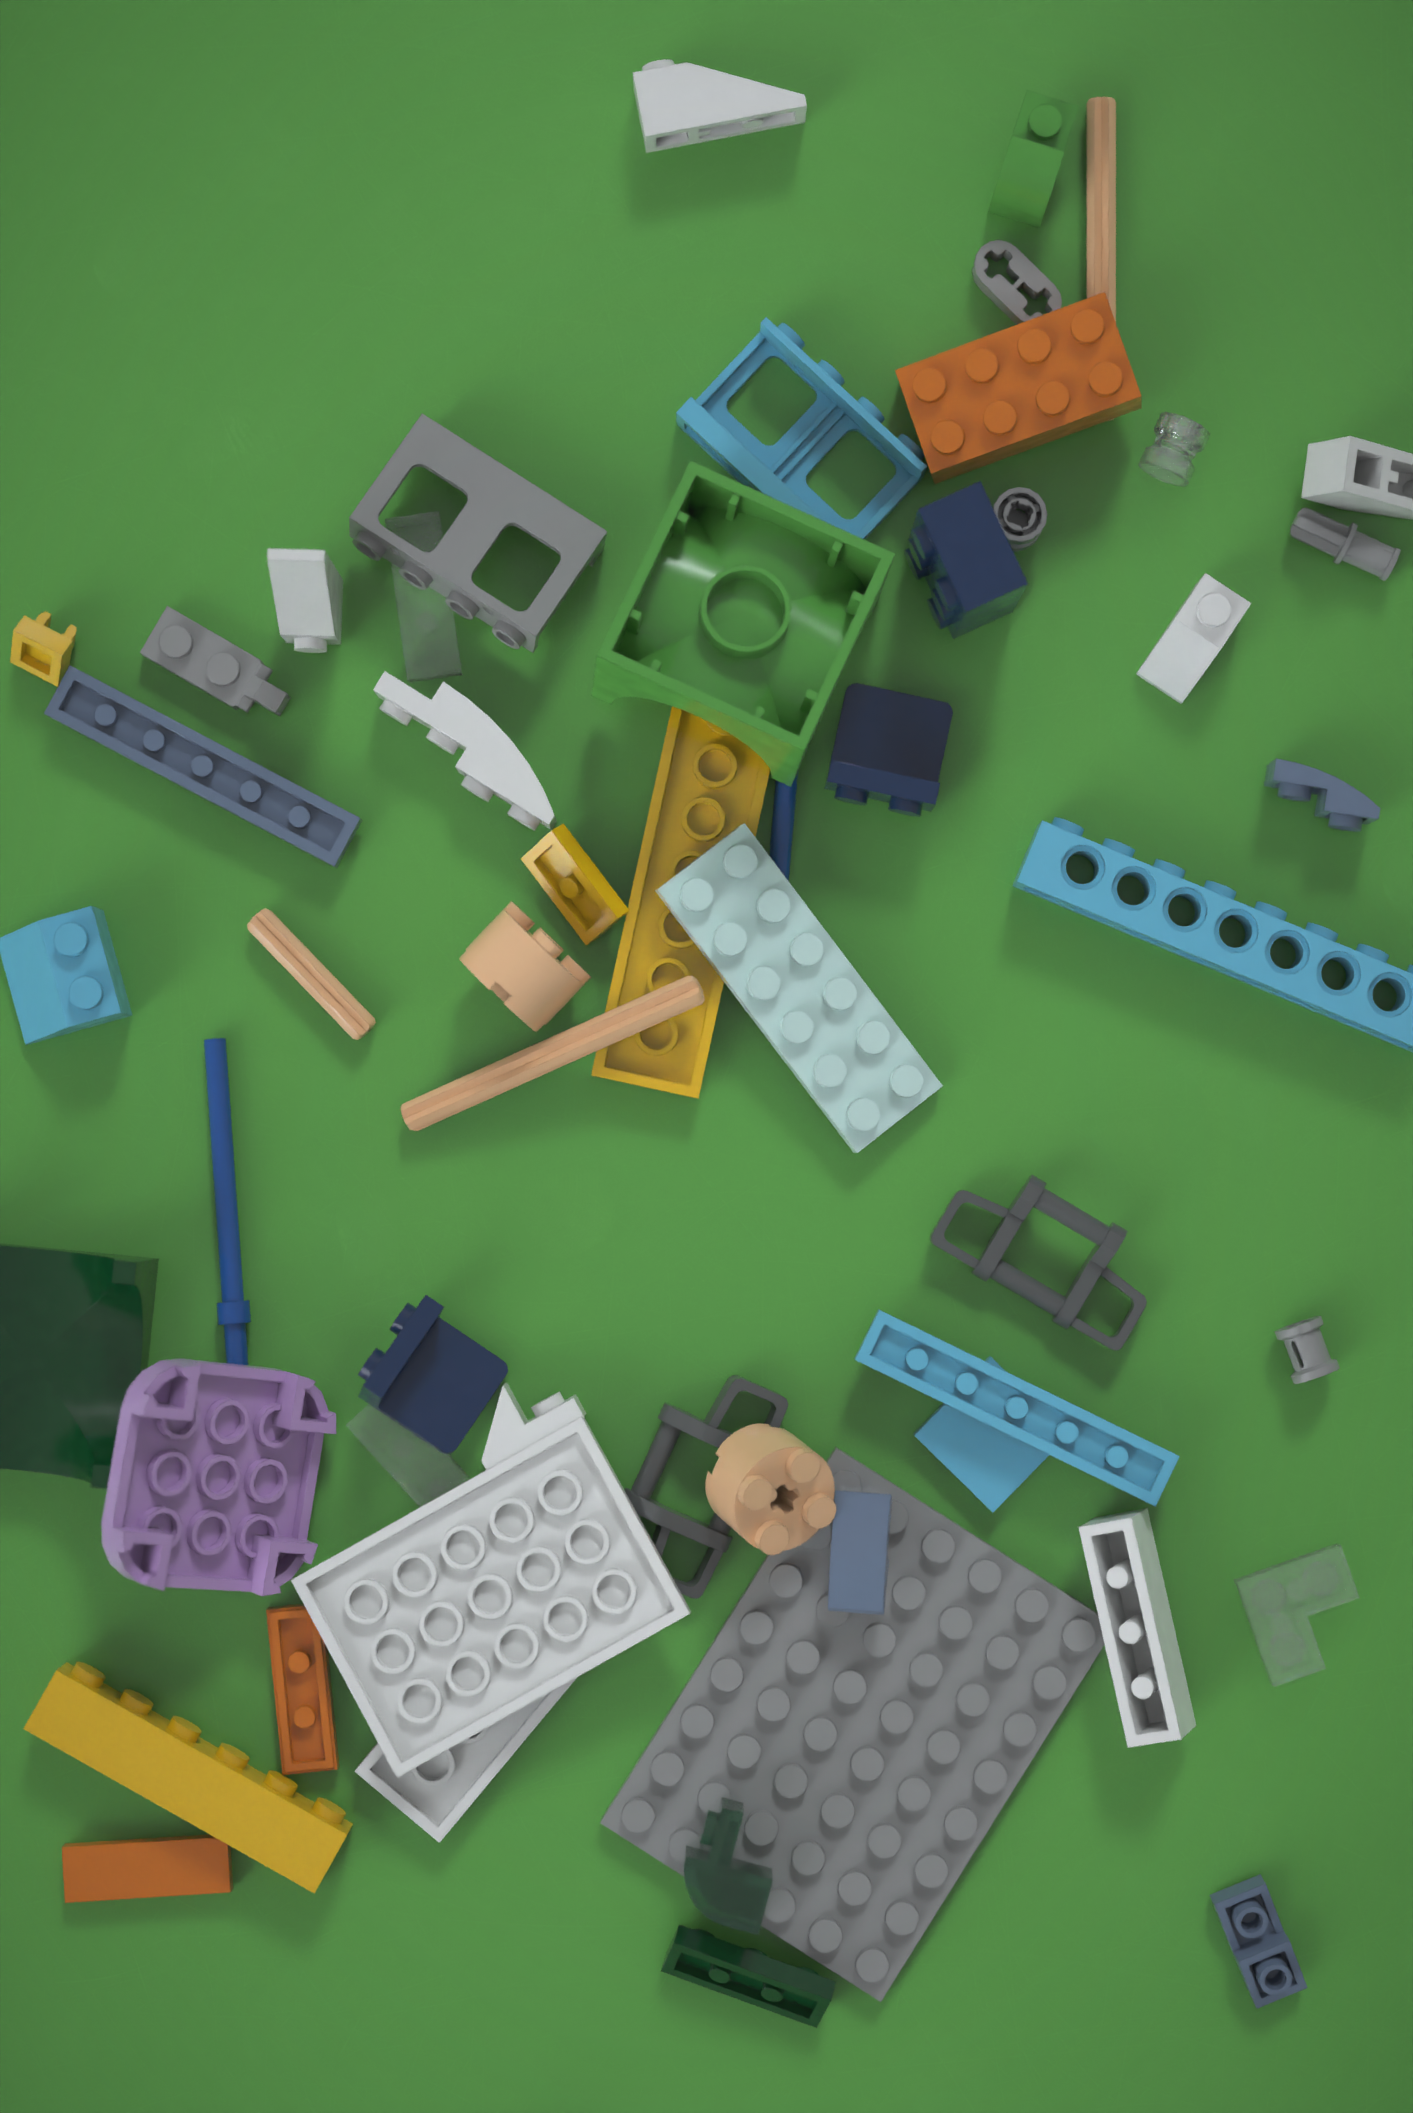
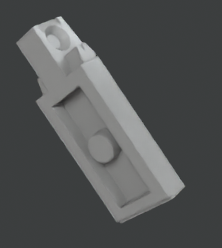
[140,606,291,716]

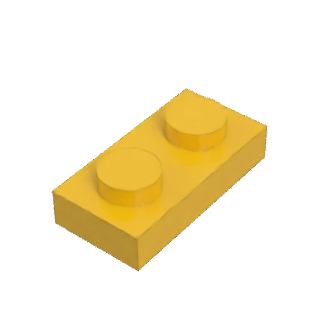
[520,823,630,945]

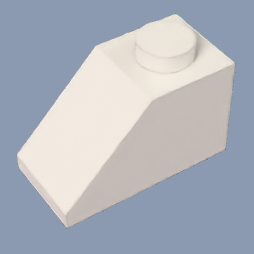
[1136,573,1251,704]

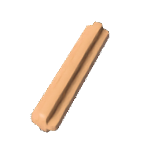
[247,908,376,1040]

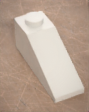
[633,59,807,153]
[1301,436,1413,520]
[267,548,343,653]

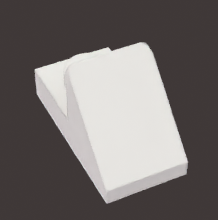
[481,1382,586,1470]

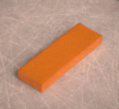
[266,1604,339,1775]
[62,1834,233,1903]

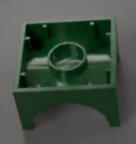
[0,1243,159,1489]

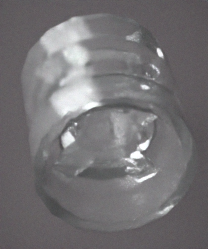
[1138,412,1210,486]

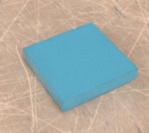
[913,1356,1049,1512]

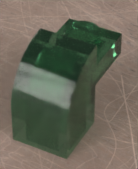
[684,1797,773,1935]

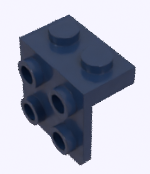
[825,683,953,817]
[358,1295,508,1454]

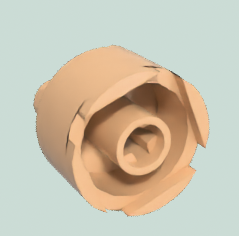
[459,901,591,1032]
[705,1423,836,1555]

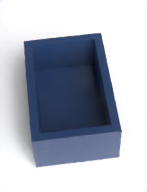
[904,481,1028,639]

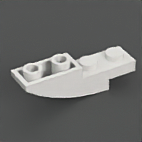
[373,671,557,831]

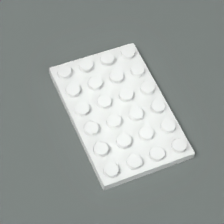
[291,1417,691,1778]

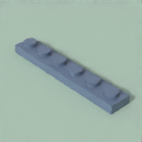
[44,665,362,868]

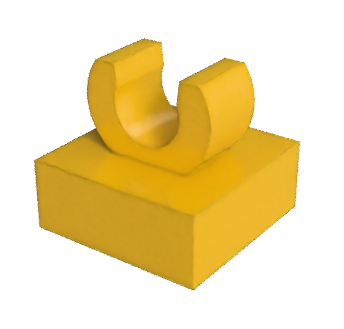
[10,611,77,687]

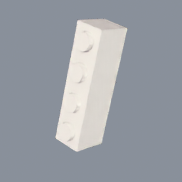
[1078,1508,1197,1748]

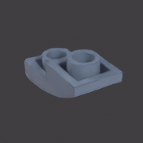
[1264,758,1381,832]
[828,1490,893,1615]
[1210,1874,1308,2009]

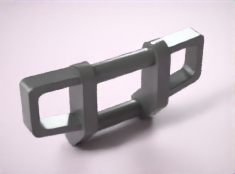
[930,1175,1147,1350]
[625,1375,788,1599]

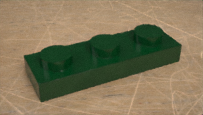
[661,1925,836,2028]

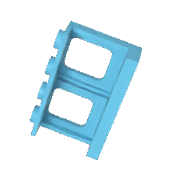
[676,317,927,540]

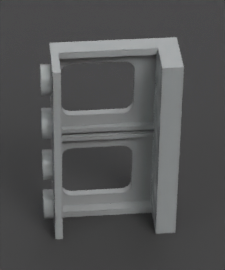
[349,414,607,653]

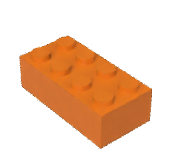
[895,292,1142,484]

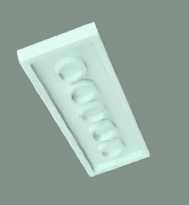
[655,823,943,1153]

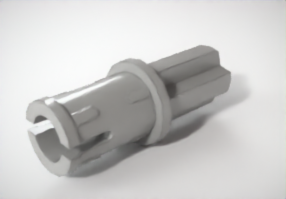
[1290,507,1401,581]

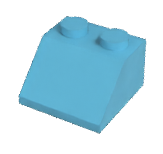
[0,906,132,1045]

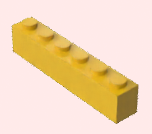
[23,1661,353,1894]

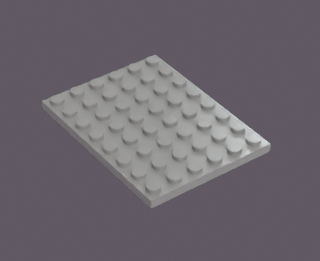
[600,1446,1105,2002]

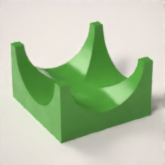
[591,461,895,787]

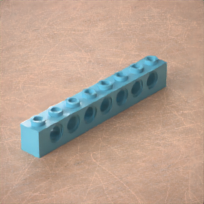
[1012,817,1413,1052]

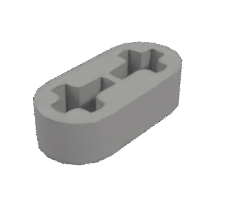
[972,240,1062,325]

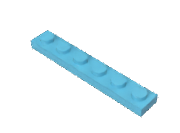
[854,1309,1180,1507]

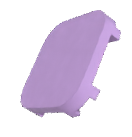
[102,1358,336,1596]

